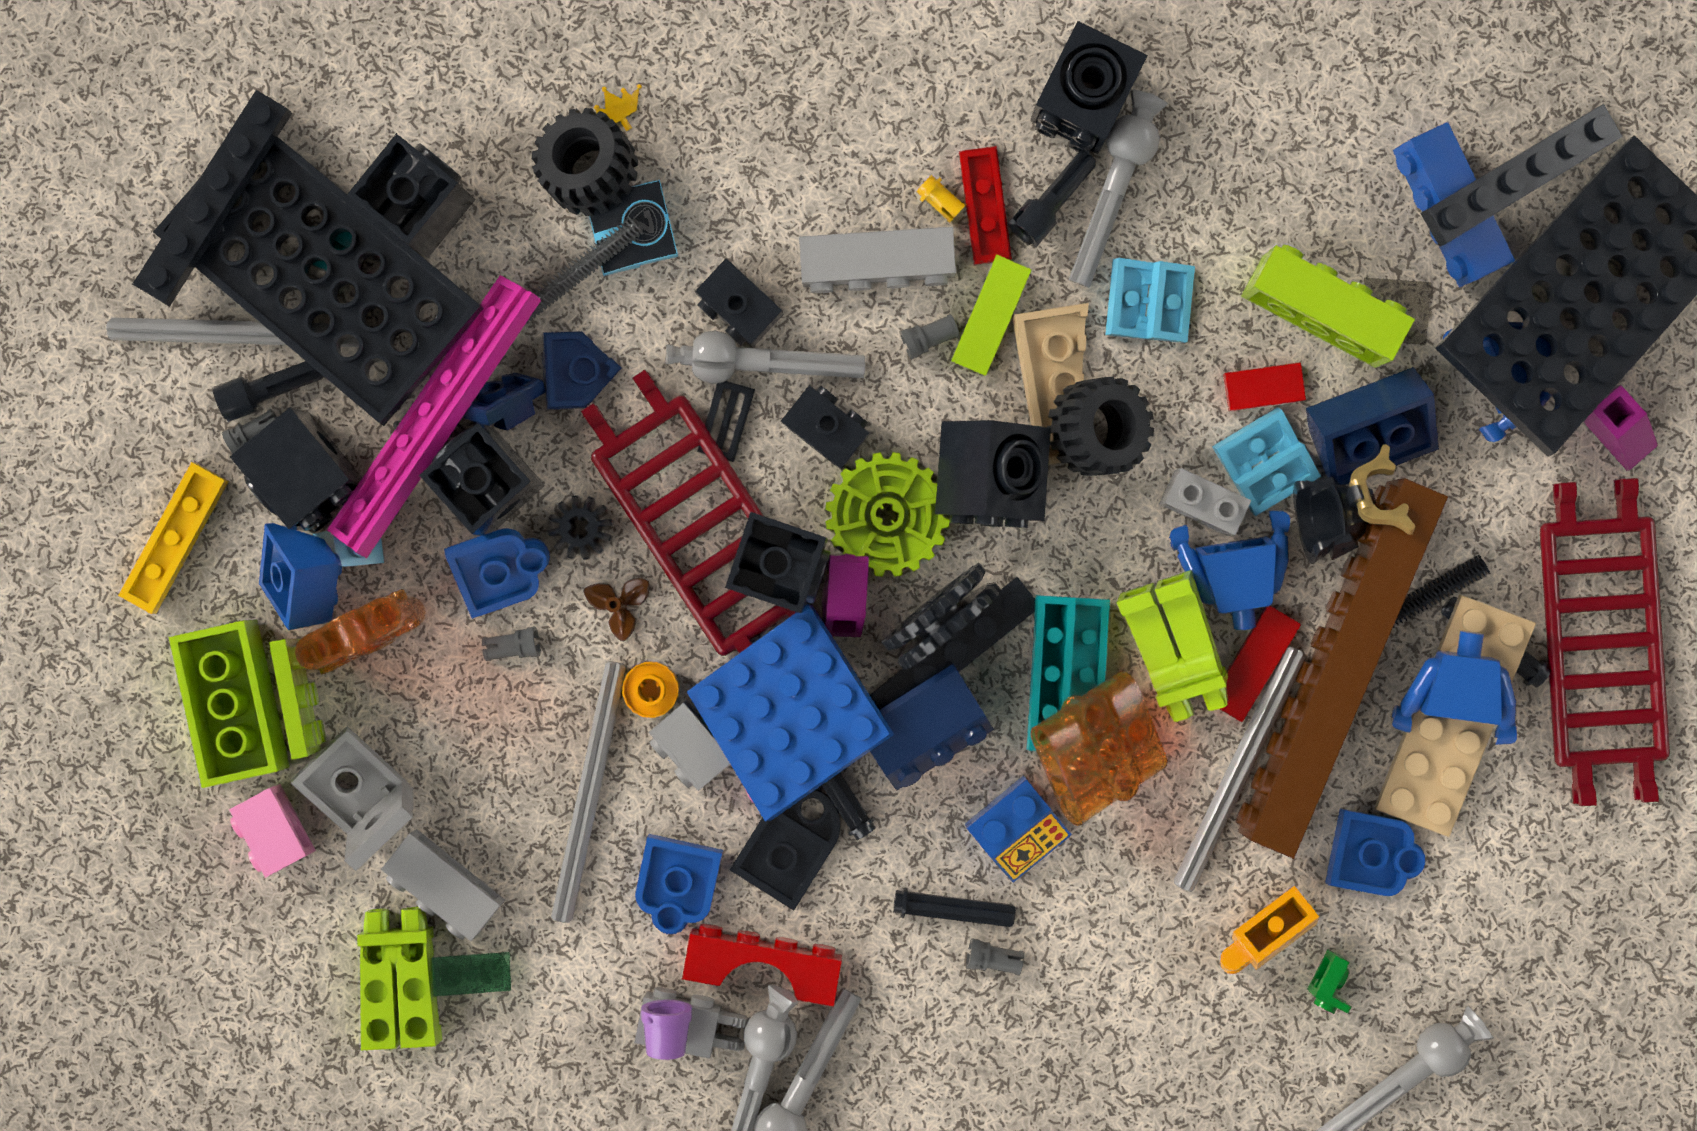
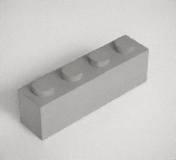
[799,227,956,293]

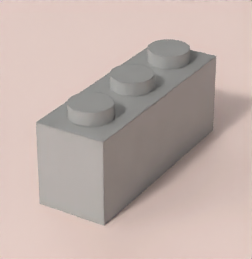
[381,829,505,941]

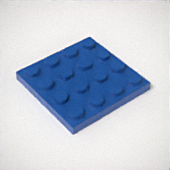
[687,604,894,821]

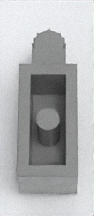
[634,987,750,1059]

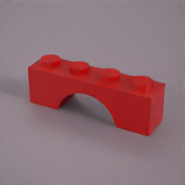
[682,924,842,1007]

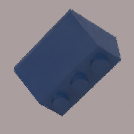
[1306,367,1439,485]
[870,664,994,791]

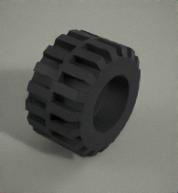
[531,108,638,216]
[1047,377,1154,476]

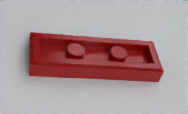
[959,146,1012,266]
[1220,606,1301,722]

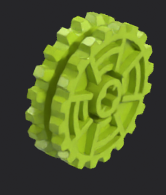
[825,452,950,577]

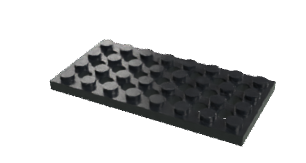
[1435,135,1697,457]
[153,137,484,426]

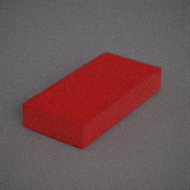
[1223,362,1306,412]

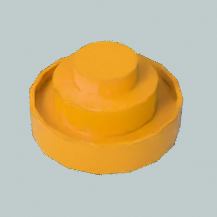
[622,661,679,718]

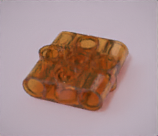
[295,589,426,675]
[1031,671,1168,826]

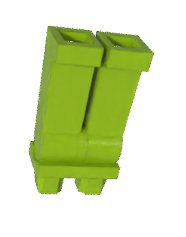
[1116,570,1228,722]
[357,906,443,1051]

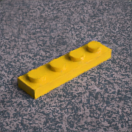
[118,462,229,614]

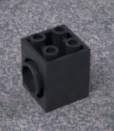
[1030,21,1148,155]
[347,133,476,258]
[230,407,362,532]
[935,420,1051,528]
[419,423,545,535]
[725,512,831,613]

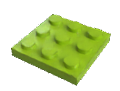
[269,639,326,760]

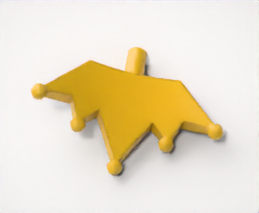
[594,84,642,132]

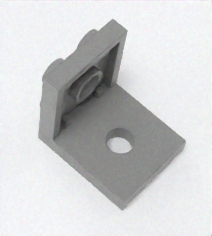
[291,726,413,871]

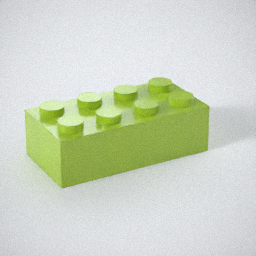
[1241,244,1415,368]
[168,619,290,788]

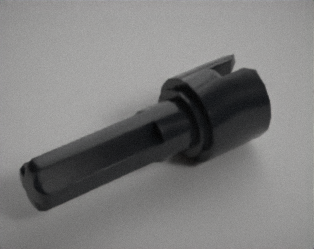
[1008,150,1096,248]
[212,361,324,422]

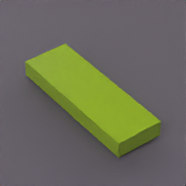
[951,254,1032,376]

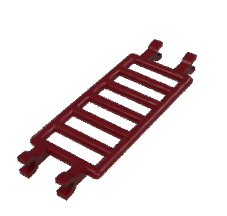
[581,370,808,656]
[1540,478,1670,806]

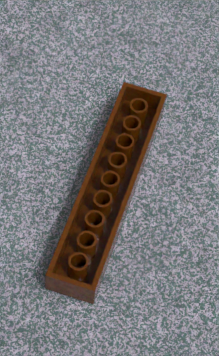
[1236,478,1449,859]

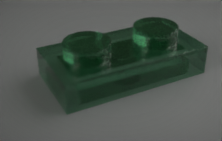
[431,952,511,997]

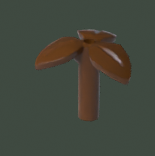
[583,578,650,642]

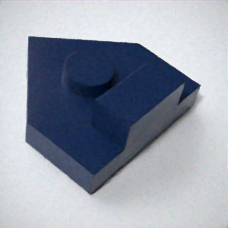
[542,331,622,410]
[463,372,546,431]

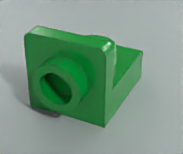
[1307,949,1352,1014]

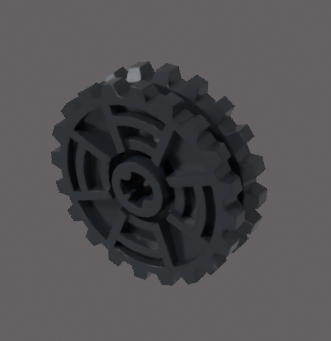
[881,563,1002,670]

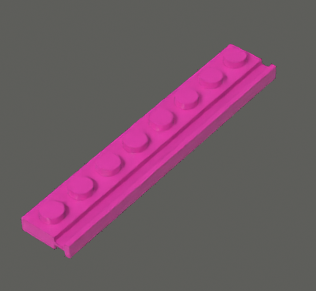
[327,275,541,558]

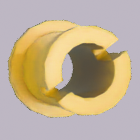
[916,175,965,223]

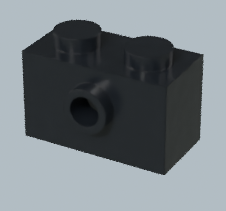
[695,258,784,348]
[781,385,870,471]

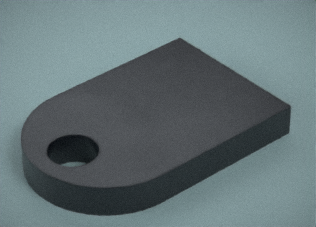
[730,789,841,911]

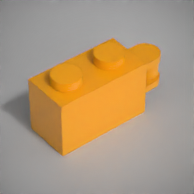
[1220,886,1320,974]

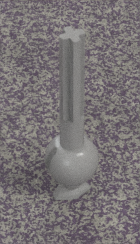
[1069,89,1168,288]
[665,330,865,384]
[731,985,798,1131]
[754,988,862,1131]
[1316,1006,1494,1131]

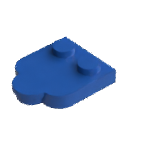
[444,528,550,619]
[1325,808,1425,896]
[635,834,723,934]

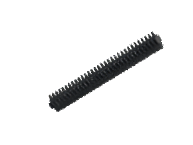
[1393,555,1491,628]

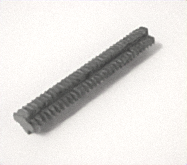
[526,216,643,324]

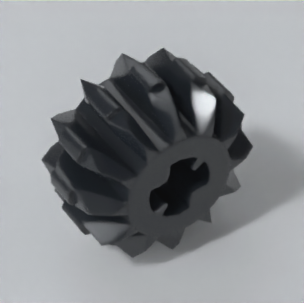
[548,495,614,560]

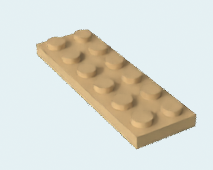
[1375,594,1536,837]

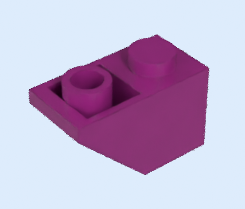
[1584,385,1658,471]
[822,554,869,637]

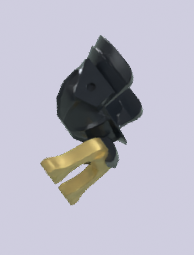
[1293,445,1415,564]

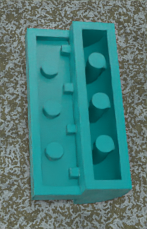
[1026,595,1110,753]

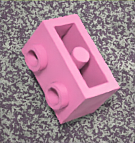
[229,784,316,878]

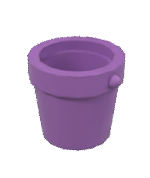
[641,1000,692,1060]

